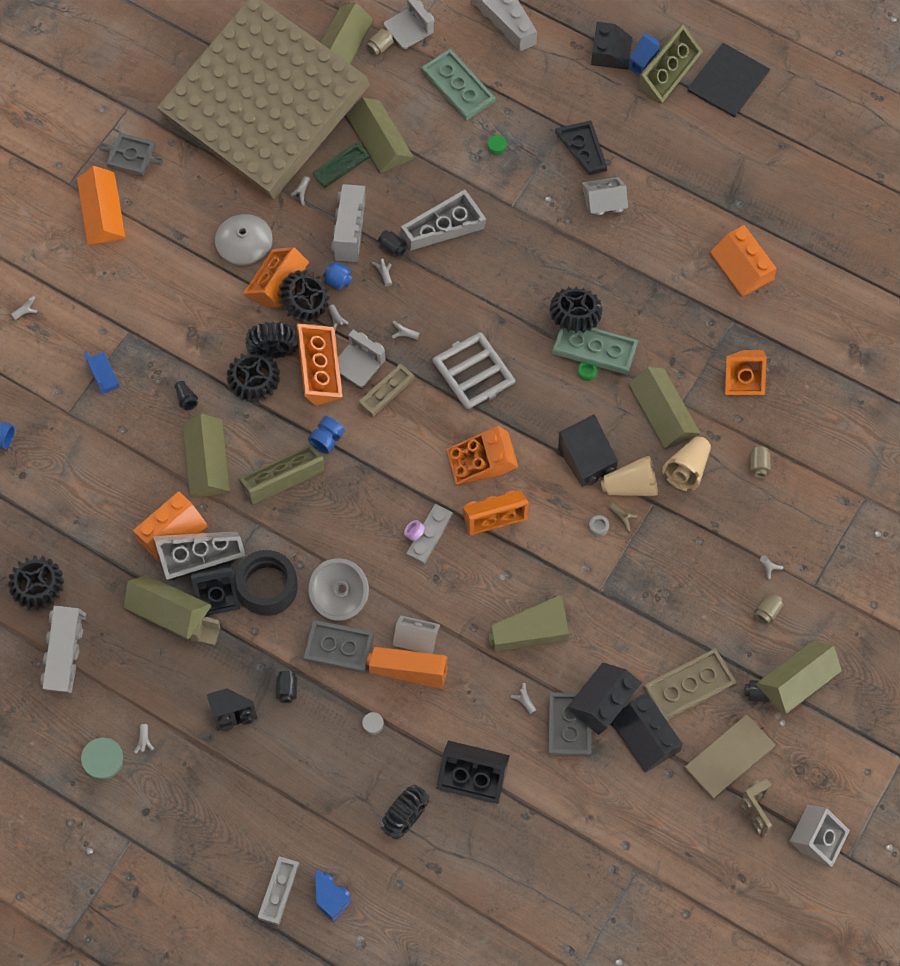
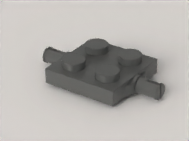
[99,133,163,177]

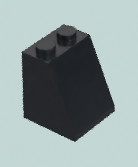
[558,414,618,487]

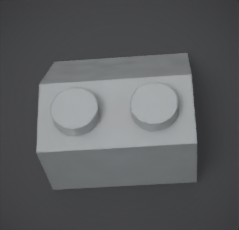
[582,177,628,215]
[789,805,850,867]

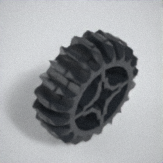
[278,270,330,322]
[549,286,603,333]
[245,321,298,358]
[227,351,280,402]
[8,555,64,610]
[381,785,429,839]

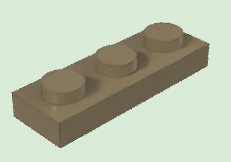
[359,363,415,417]

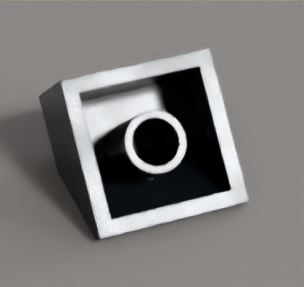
[591,22,632,70]
[191,562,240,616]

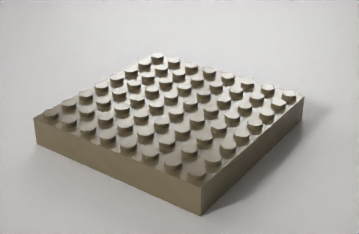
[157,0,370,200]

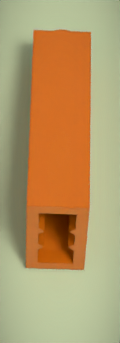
[366,647,448,689]

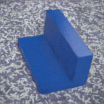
[84,351,120,395]

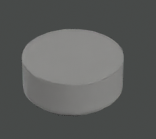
[589,515,609,537]
[362,712,384,735]

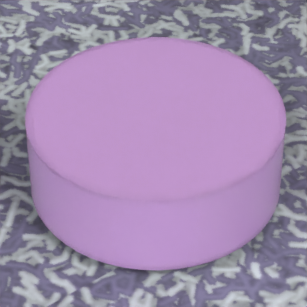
[404,520,425,541]

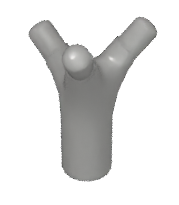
[290,176,310,206]
[372,258,392,286]
[11,296,37,320]
[328,305,348,331]
[391,321,420,340]
[760,556,783,579]
[511,683,537,715]
[134,724,154,753]

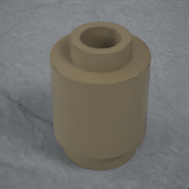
[366,29,394,56]
[750,446,771,478]
[754,593,784,625]

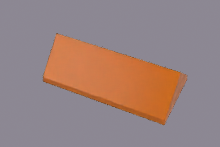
[77,166,126,245]
[296,324,343,406]

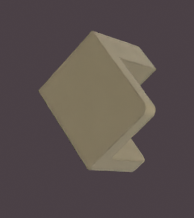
[190,617,221,646]

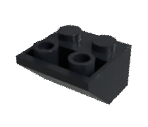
[206,688,258,731]

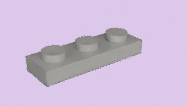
[406,504,453,565]
[258,856,300,926]

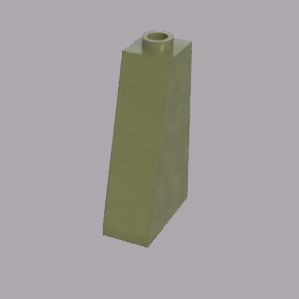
[488,595,569,652]

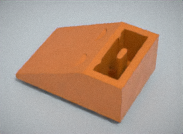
[446,426,519,485]

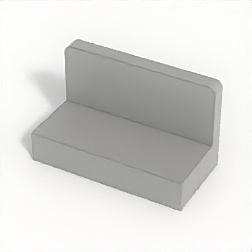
[393,615,440,654]

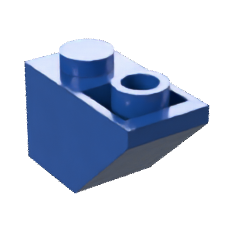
[629,33,660,76]
[315,870,351,922]

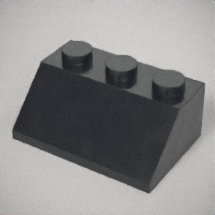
[567,662,642,735]
[612,692,683,773]
[436,740,510,804]

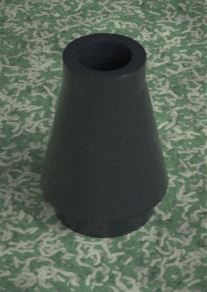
[174,381,198,410]

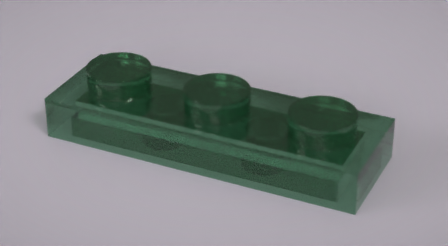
[312,141,369,189]

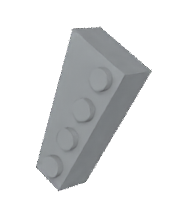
[471,0,537,51]
[331,184,366,262]
[400,190,486,251]
[153,531,246,580]
[40,606,86,693]

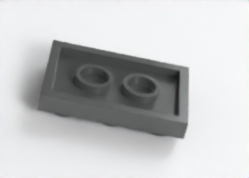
[303,620,374,673]
[549,692,591,756]

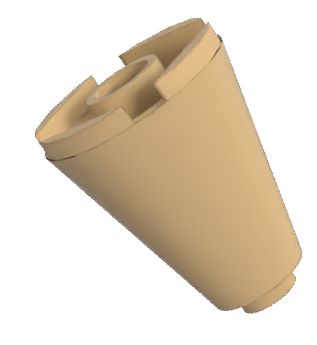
[662,437,711,491]
[601,456,658,496]

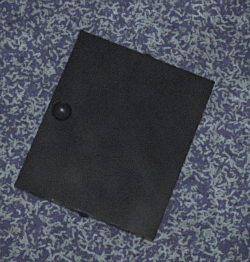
[687,43,770,118]

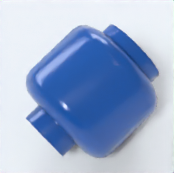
[323,261,352,290]

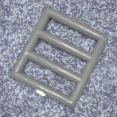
[433,332,515,409]

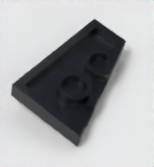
[555,120,607,175]

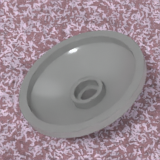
[215,214,273,266]
[309,558,369,621]

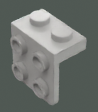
[384,0,435,49]
[338,330,386,388]

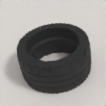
[235,550,298,616]

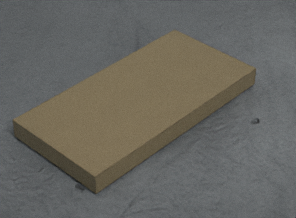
[643,648,737,721]
[684,715,776,800]

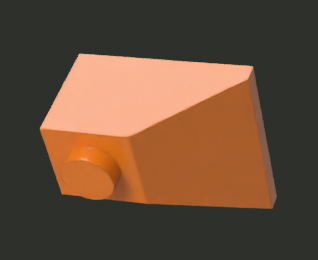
[725,350,767,395]

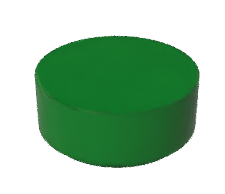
[488,135,507,155]
[578,362,597,381]

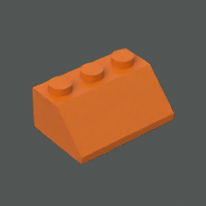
[710,225,777,297]
[243,247,309,308]
[463,490,529,536]
[133,491,208,564]

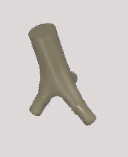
[609,503,637,532]

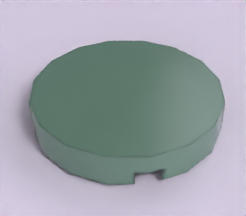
[81,737,124,780]

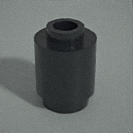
[378,230,407,257]
[276,671,297,703]
[744,680,770,702]

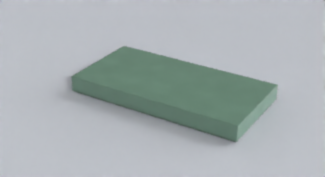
[421,49,496,121]
[552,328,639,375]

